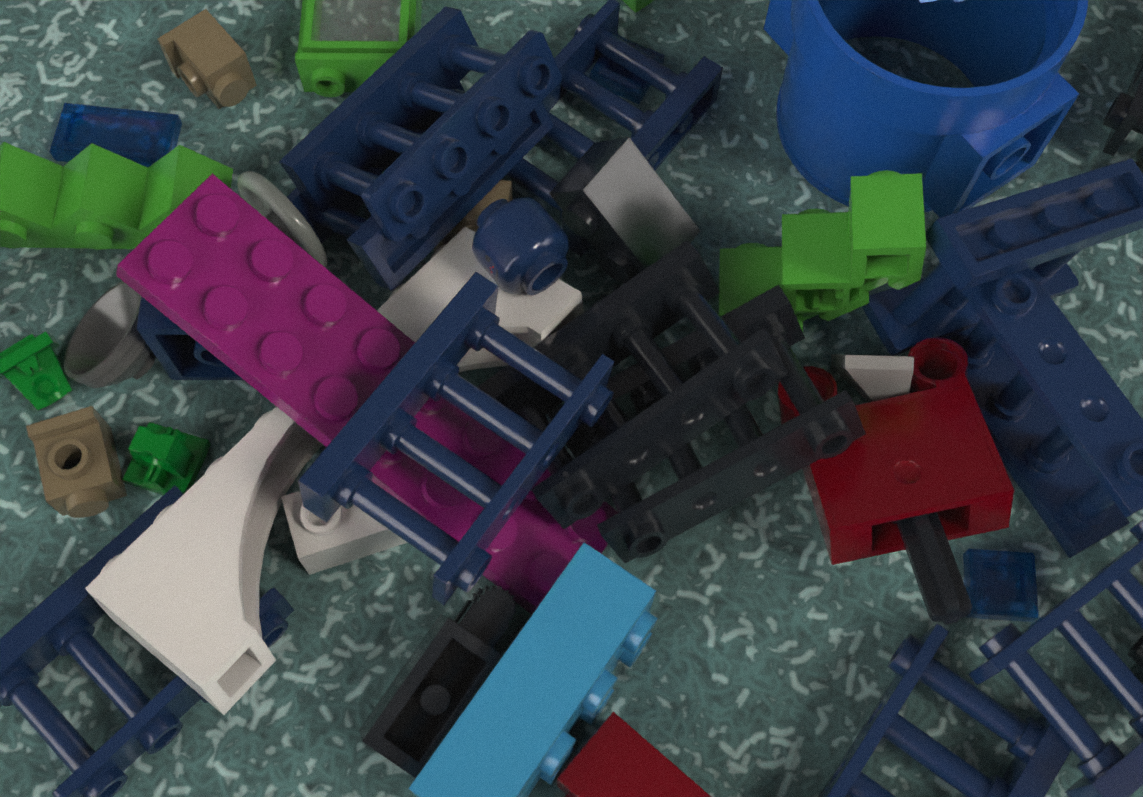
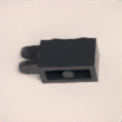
[549,137,700,283]
[359,585,517,778]

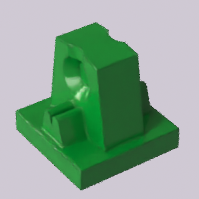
[0,331,74,411]
[122,422,211,495]

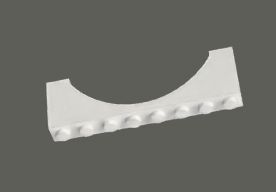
[85,227,584,715]

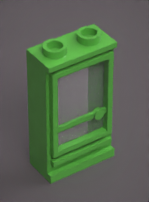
[295,0,422,97]

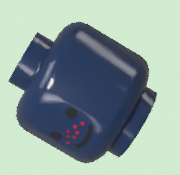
[472,197,569,296]

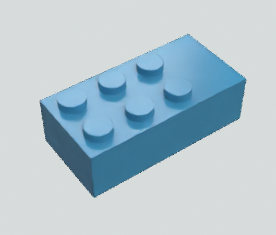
[409,542,658,797]

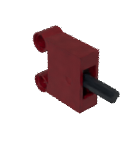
[778,337,1014,625]

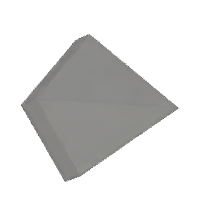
[831,354,914,402]

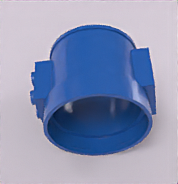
[763,0,1088,218]

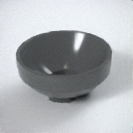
[64,281,156,388]

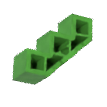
[0,142,233,250]
[719,170,926,332]

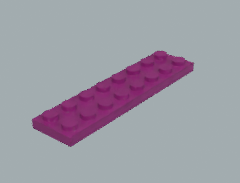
[116,173,619,615]

